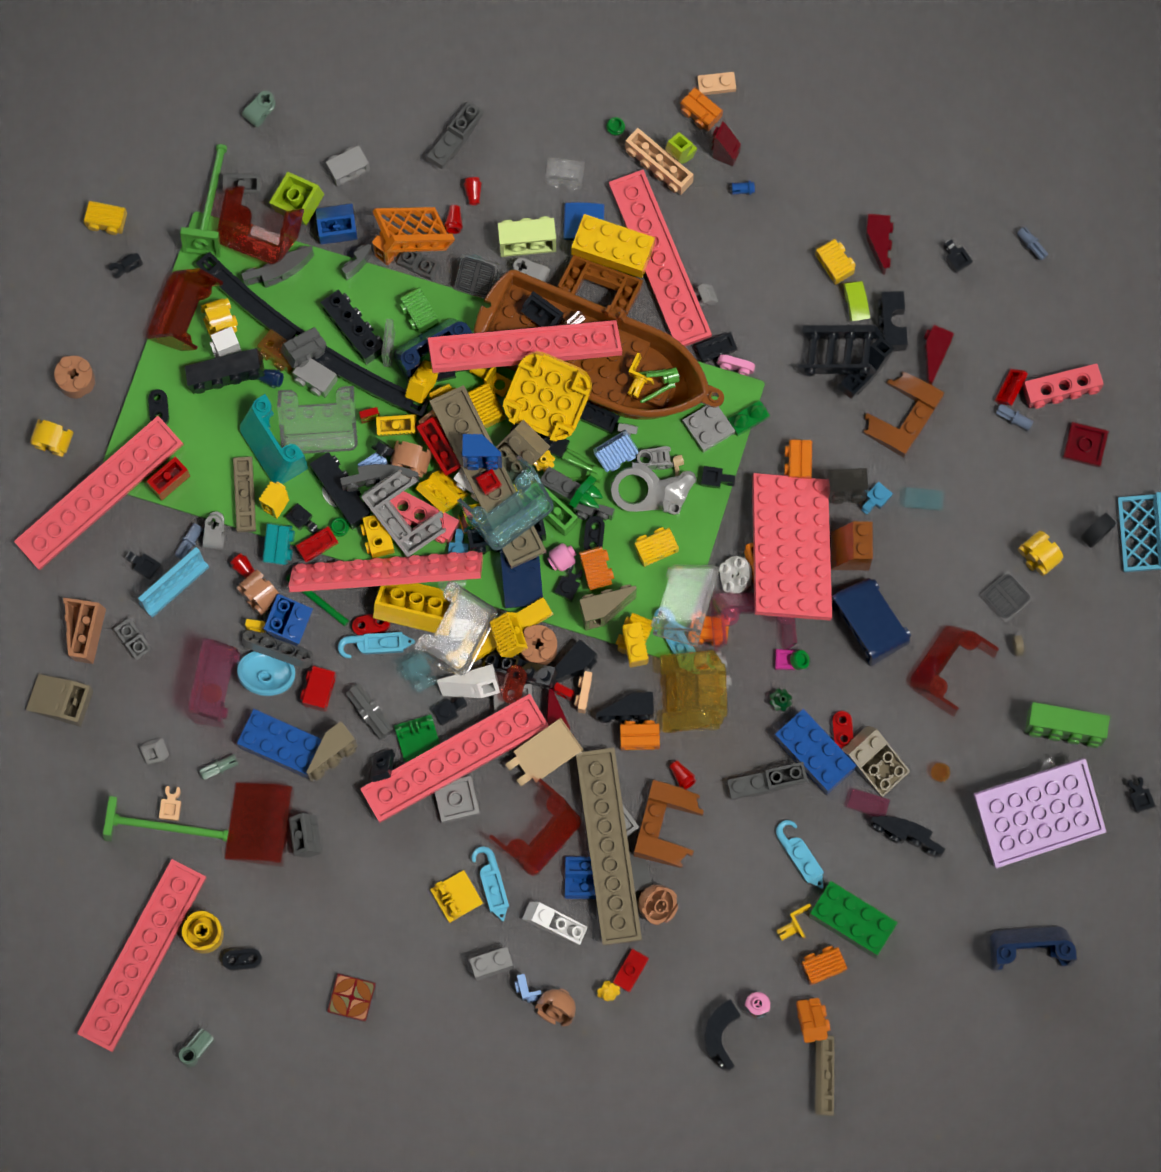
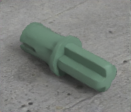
[200,754,239,779]

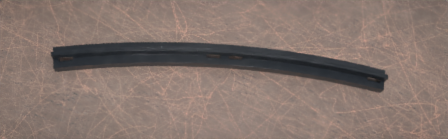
[196,251,430,418]

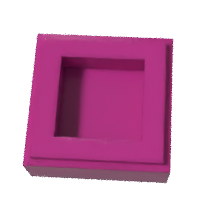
[775,649,795,670]

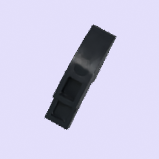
[482,651,559,688]
[870,816,946,858]

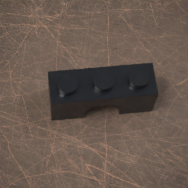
[877,291,908,351]

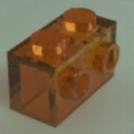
[257,329,292,373]

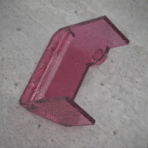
[710,593,797,652]
[188,638,240,728]

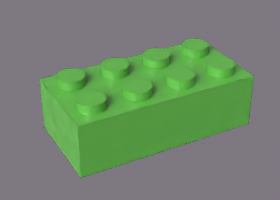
[1025,702,1110,748]

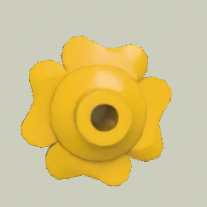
[533,450,555,472]
[597,981,620,1001]

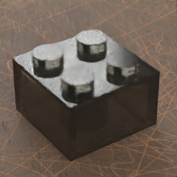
[826,468,868,505]

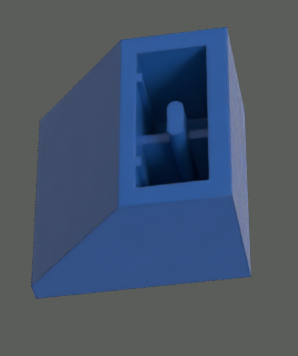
[316,203,358,245]
[462,434,502,470]
[263,594,313,646]

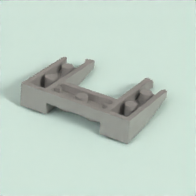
[361,470,446,557]

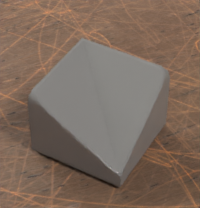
[140,738,169,764]

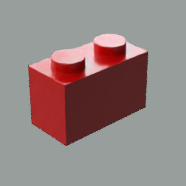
[147,456,190,501]
[300,666,337,712]

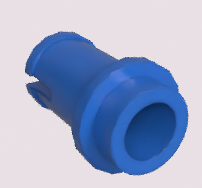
[732,180,755,195]

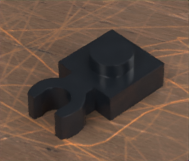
[555,565,583,602]
[1128,776,1155,814]

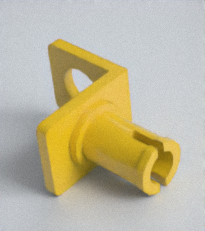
[627,353,654,399]
[470,367,512,397]
[777,904,812,941]

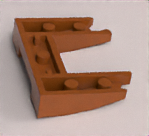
[558,255,643,315]
[864,372,945,458]
[634,780,704,868]

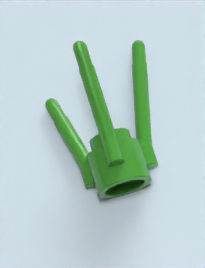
[638,367,680,403]
[566,448,604,483]

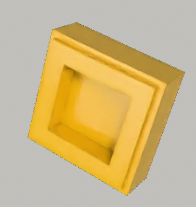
[245,619,266,633]

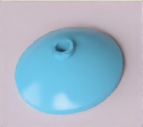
[237,651,295,696]

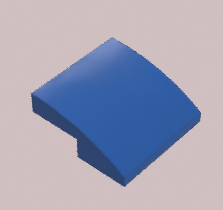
[563,203,604,241]
[565,857,596,899]

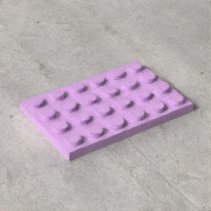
[973,758,1106,868]

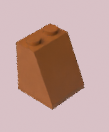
[831,521,873,571]

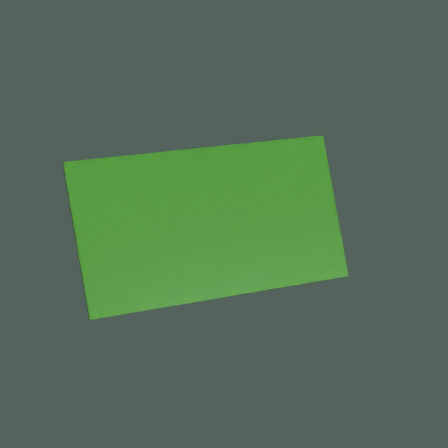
[102,212,765,662]

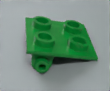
[394,715,440,762]

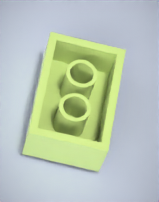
[498,216,557,257]

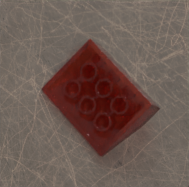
[225,783,294,867]

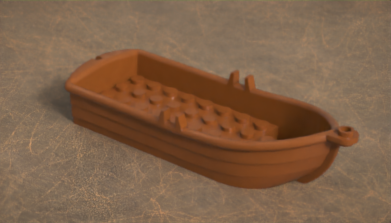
[474,270,724,420]

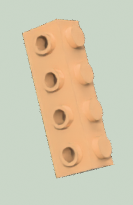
[625,128,694,195]

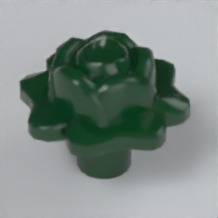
[769,689,792,712]

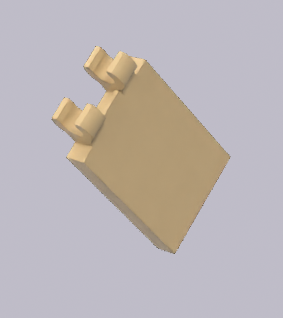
[505,718,583,786]

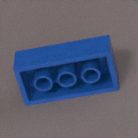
[237,709,322,779]
[774,709,857,795]

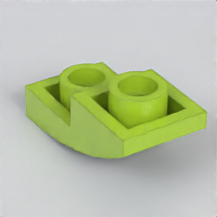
[844,281,870,321]

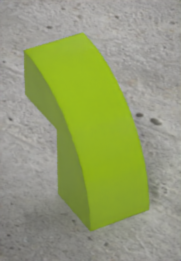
[665,132,698,164]

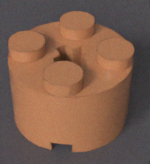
[54,356,95,399]
[390,441,432,478]
[236,569,279,615]
[520,625,557,665]

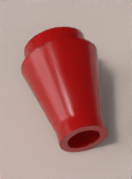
[463,177,482,205]
[444,205,463,234]
[230,553,255,578]
[669,760,696,790]

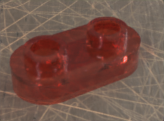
[501,665,527,704]

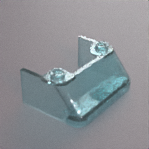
[457,455,554,550]

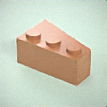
[63,598,106,664]

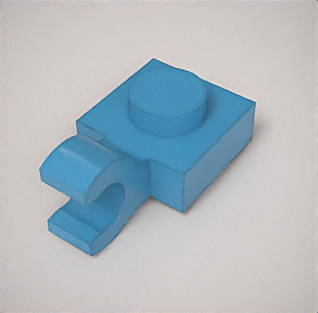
[861,482,893,515]
[448,529,469,554]

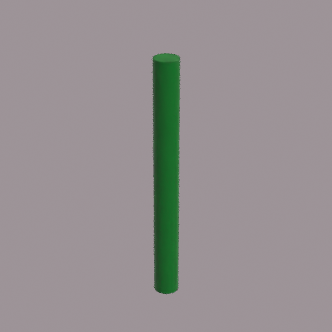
[286,574,349,626]

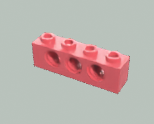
[1022,363,1104,409]
[390,491,460,544]

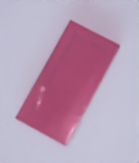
[847,789,890,817]

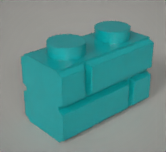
[263,523,295,565]

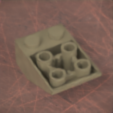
[496,420,550,483]
[580,585,637,631]
[26,674,94,727]
[307,721,358,782]
[842,725,910,797]

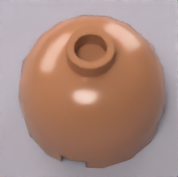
[638,884,678,925]
[535,989,576,1026]

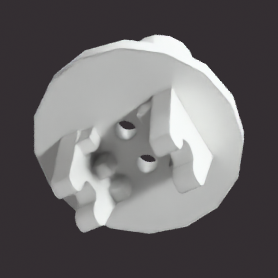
[719,556,752,594]

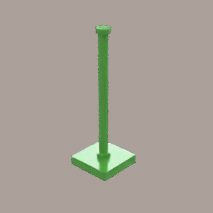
[180,144,227,258]
[103,796,228,842]

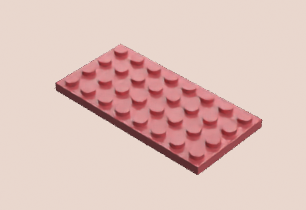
[752,473,832,621]

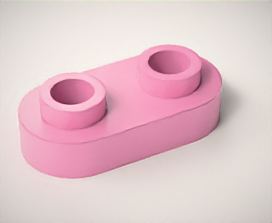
[717,355,755,376]

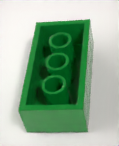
[809,881,898,959]

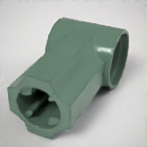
[179,1028,215,1067]

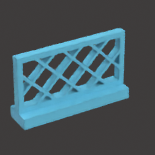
[1118,492,1161,573]
[138,547,209,618]

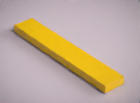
[444,597,554,674]

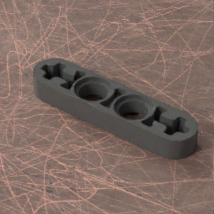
[242,630,314,668]

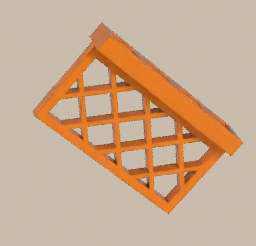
[373,207,455,252]

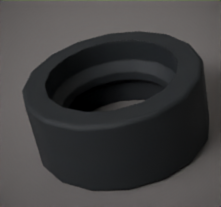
[1080,513,1116,548]

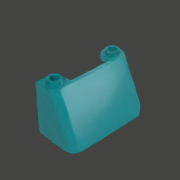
[240,394,308,484]

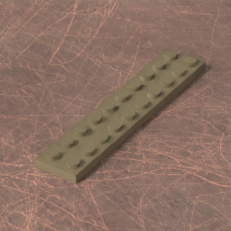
[429,385,546,569]
[576,748,642,946]

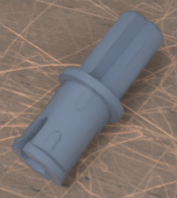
[1017,226,1048,260]
[996,404,1034,431]
[175,523,203,560]

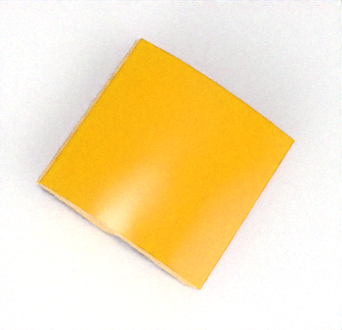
[415,469,468,514]

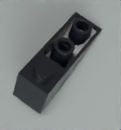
[596,692,654,723]

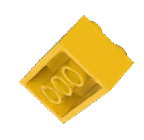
[571,214,655,278]
[373,583,459,636]

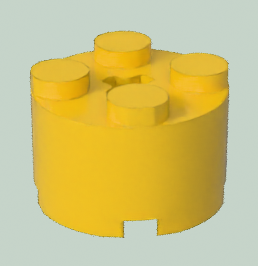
[201,298,238,337]
[30,419,74,457]
[1018,530,1063,576]
[182,911,224,954]

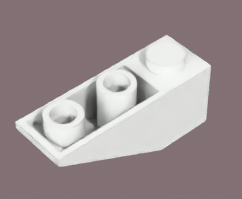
[437,664,500,698]
[522,901,588,945]

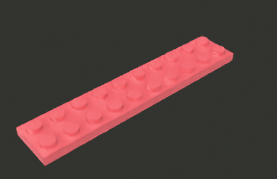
[609,170,712,347]
[428,320,622,373]
[14,416,184,570]
[289,551,483,592]
[360,694,549,823]
[77,859,207,1053]

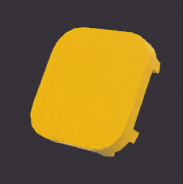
[503,351,592,441]

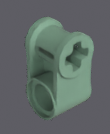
[242,91,276,128]

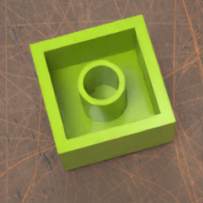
[269,171,325,226]

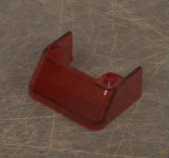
[217,186,304,264]
[146,268,223,351]
[909,625,1000,717]
[489,778,581,876]

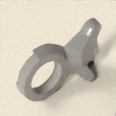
[611,462,696,515]

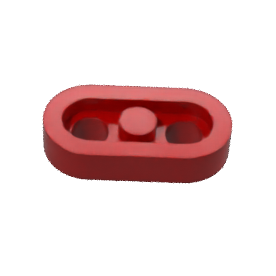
[352,614,391,635]
[832,711,854,749]

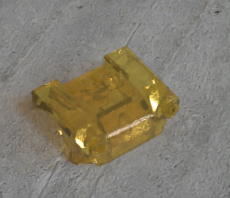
[660,650,727,733]

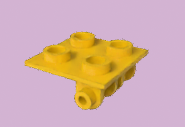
[430,870,483,923]

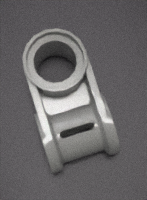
[513,258,550,282]
[636,446,673,470]
[203,511,225,549]

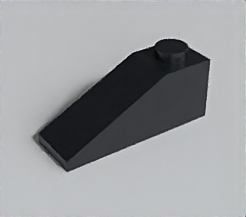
[543,640,598,688]

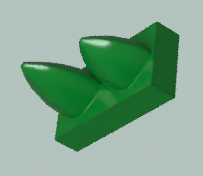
[728,400,770,436]
[569,475,603,508]

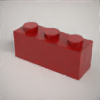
[417,416,461,476]

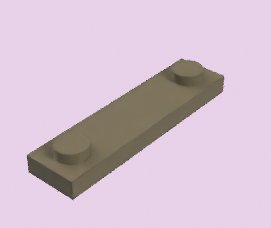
[233,456,256,533]
[815,1035,834,1116]

